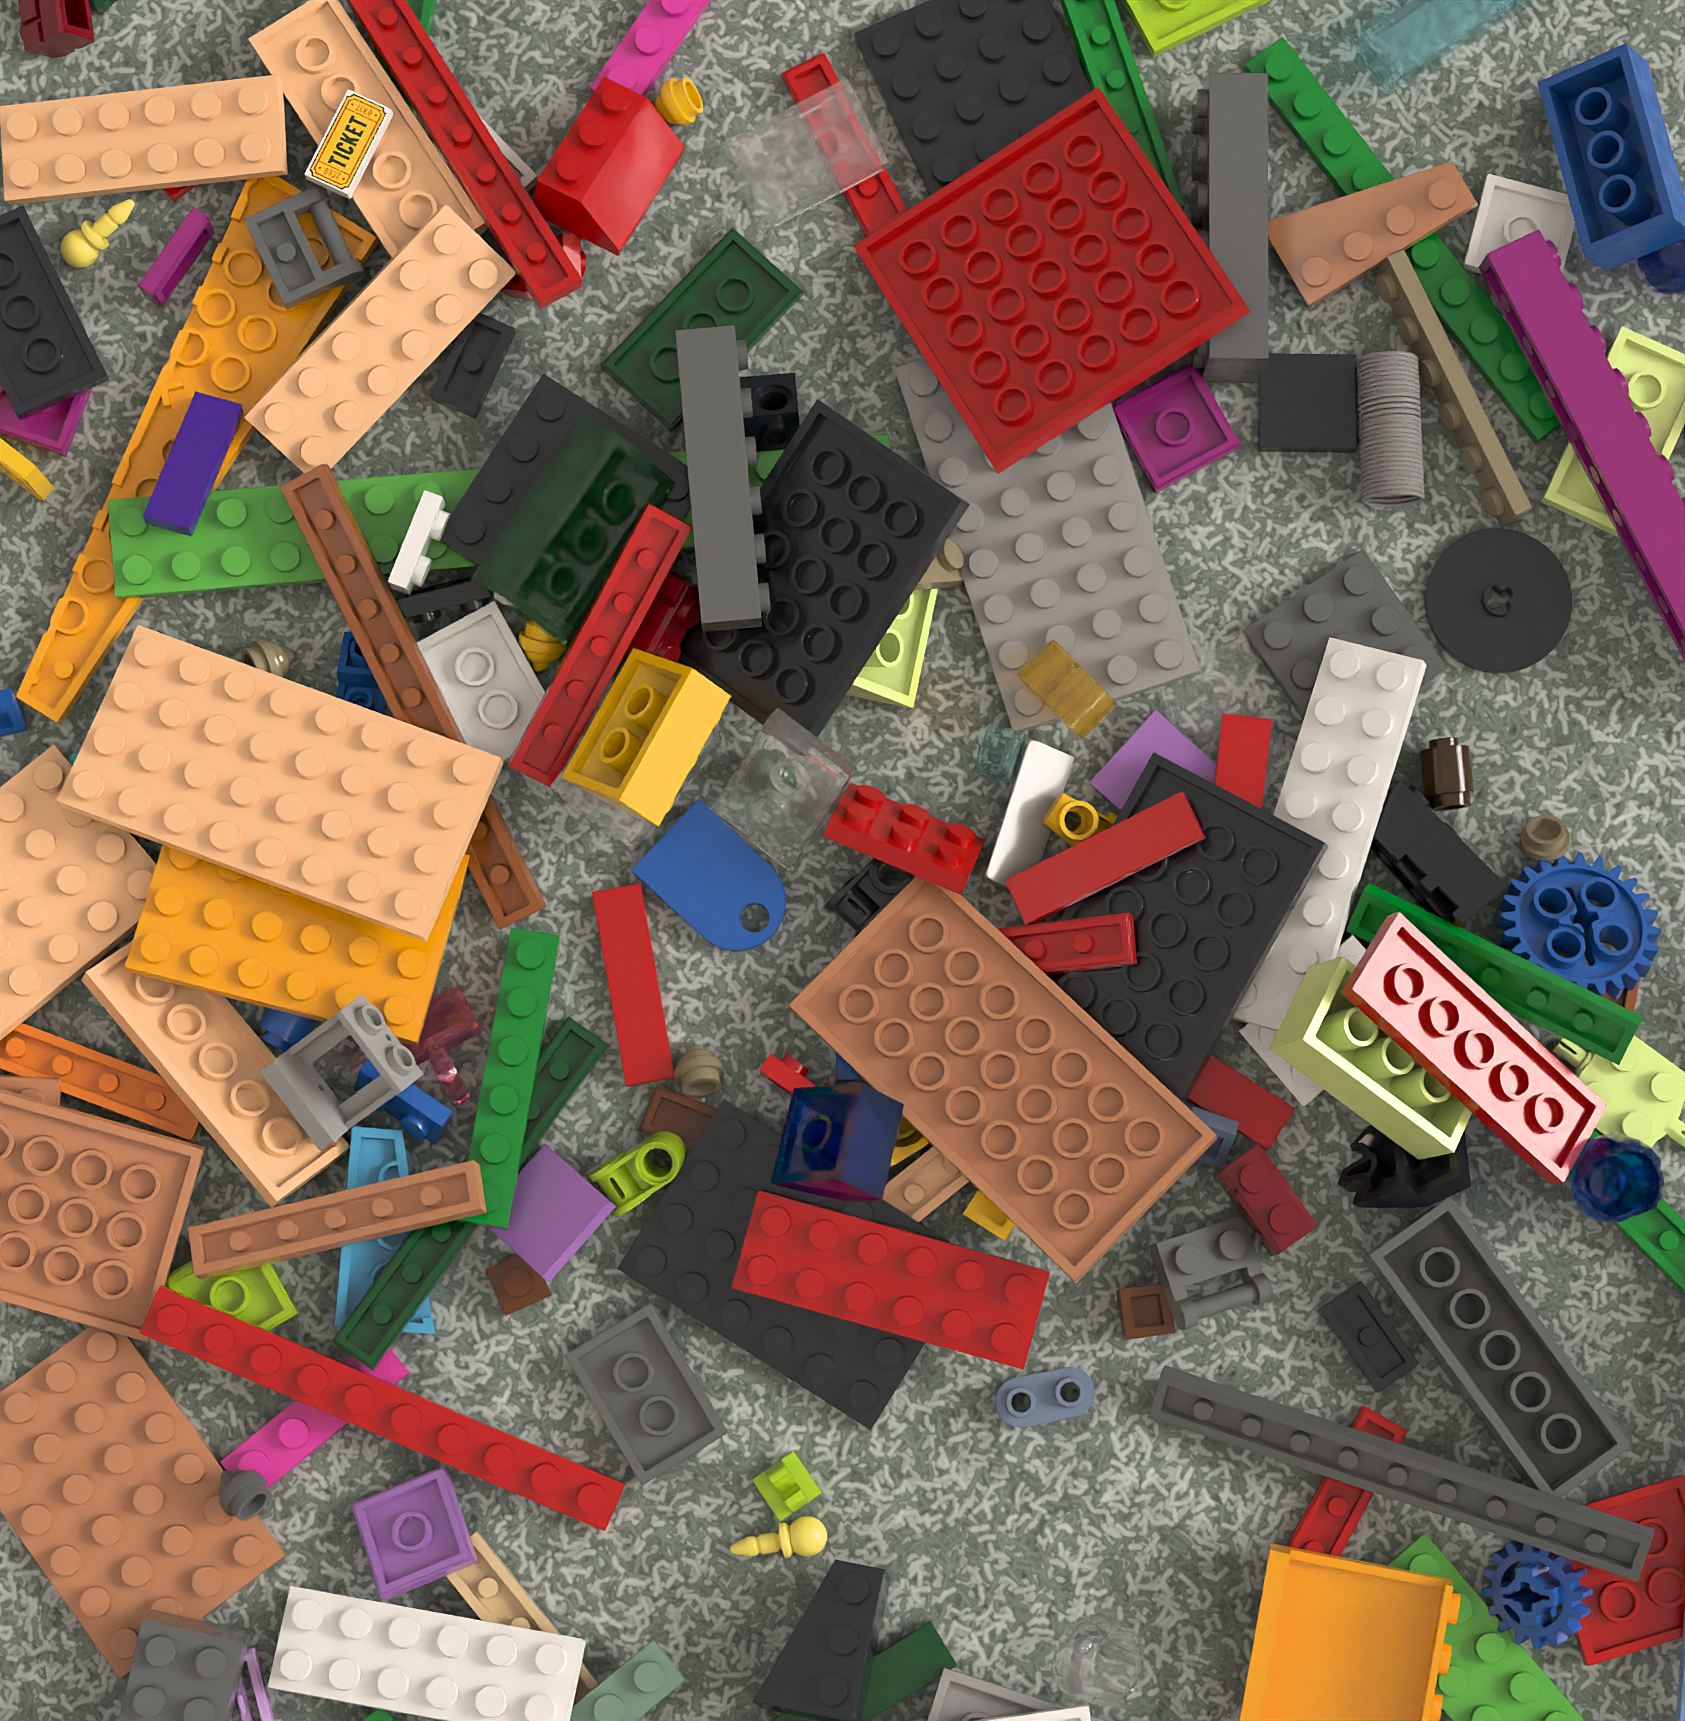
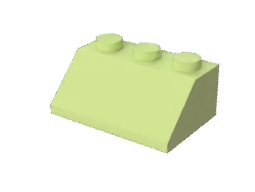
[846,588,938,708]

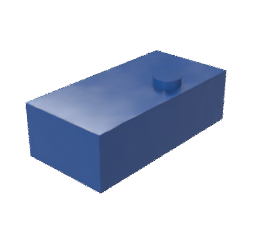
[1537,43,1685,271]

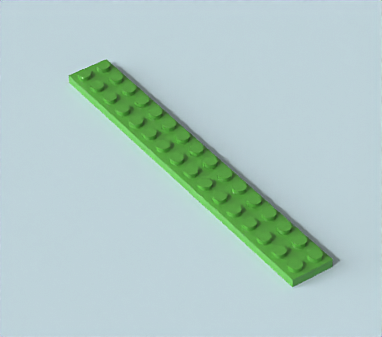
[108,434,890,600]

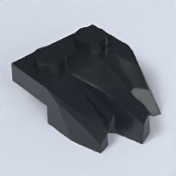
[1338,1125,1471,1208]

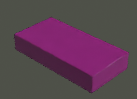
[138,207,215,307]

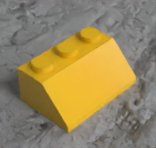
[561,648,731,826]

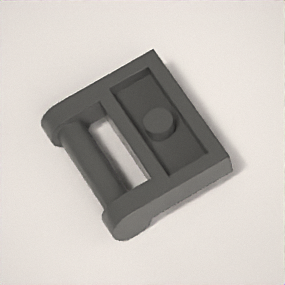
[243,186,365,310]
[1149,1215,1273,1330]

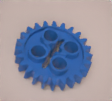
[1497,852,1661,1000]

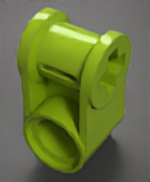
[588,1131,687,1218]

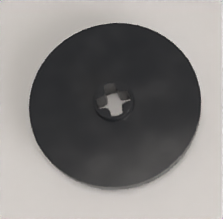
[1425,528,1572,673]

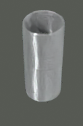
[1356,351,1425,507]

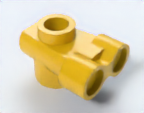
[1042,792,1118,846]

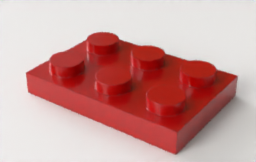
[823,782,986,895]

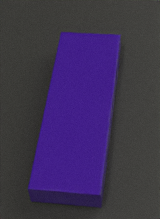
[143,391,244,537]

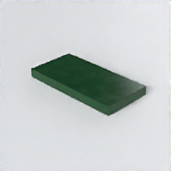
[600,227,803,432]

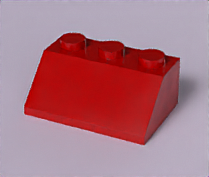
[534,77,685,256]

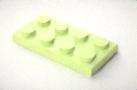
[1541,326,1685,538]

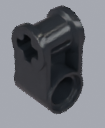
[824,858,914,937]

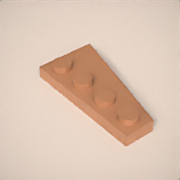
[1268,161,1478,307]

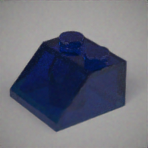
[770,1083,904,1202]

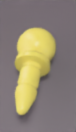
[60,199,134,268]
[730,1516,827,1558]

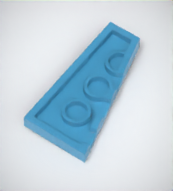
[334,1126,435,1334]

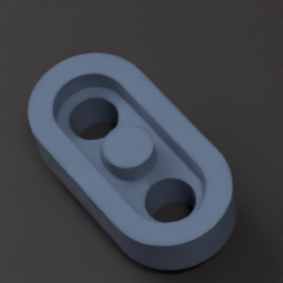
[995,1367,1095,1428]

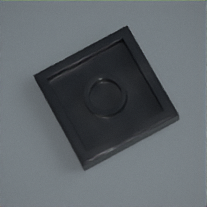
[1258,353,1357,453]

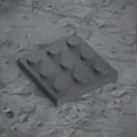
[1242,549,1448,720]

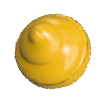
[654,77,703,126]
[518,620,568,672]

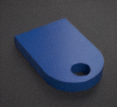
[631,799,786,952]

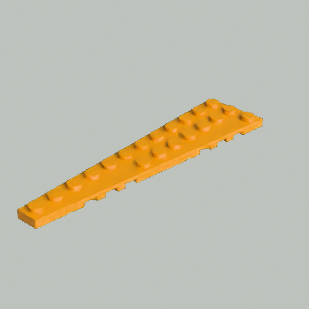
[16,176,379,726]

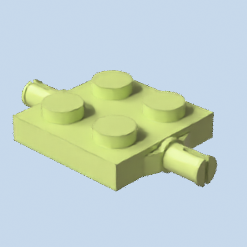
[1552,1035,1685,1163]

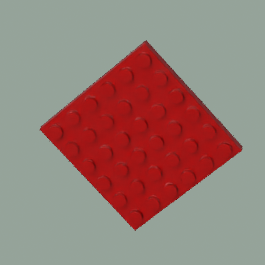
[854,87,1250,474]

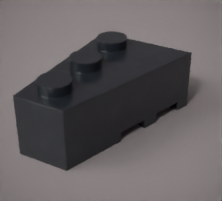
[1370,780,1508,927]
[753,1559,891,1721]

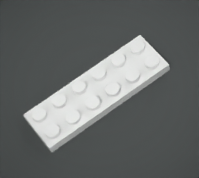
[268,1586,586,1721]

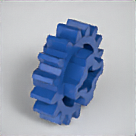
[1481,1540,1593,1649]

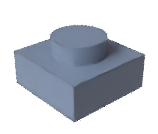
[1191,1106,1239,1169]

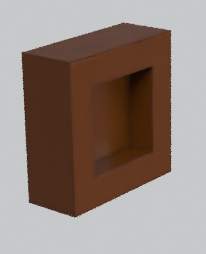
[485,1255,552,1316]
[1116,1284,1176,1340]

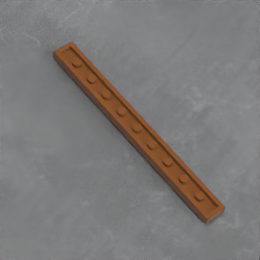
[280,464,547,930]

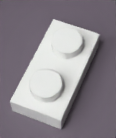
[388,490,450,596]

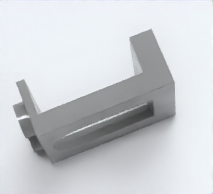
[260,994,424,1151]

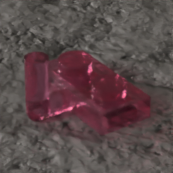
[400,985,483,1104]

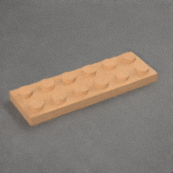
[248,0,487,259]
[0,75,288,205]
[243,203,517,473]
[81,941,350,1208]

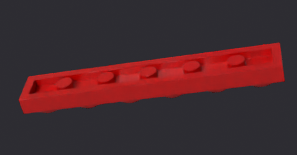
[508,502,692,789]

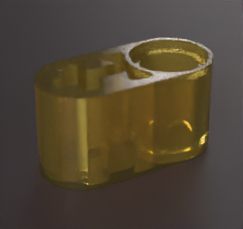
[1017,639,1117,740]

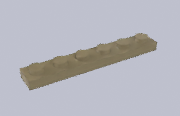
[1374,249,1532,528]

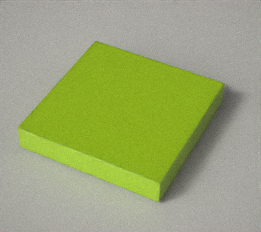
[165,1261,300,1365]

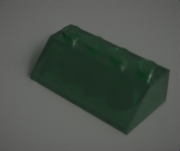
[471,416,675,645]

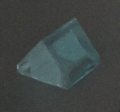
[973,726,1029,785]

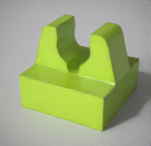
[752,1451,822,1522]

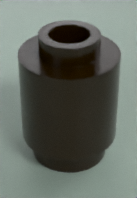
[1420,737,1474,811]

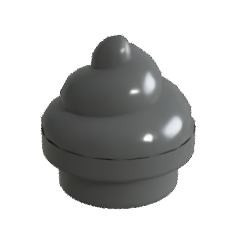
[219,1469,270,1521]

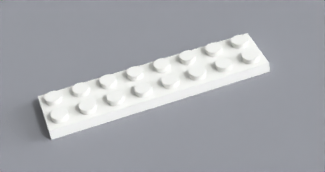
[1232,637,1427,1032]

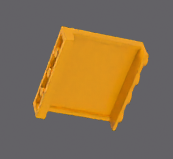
[1239,1543,1461,1721]

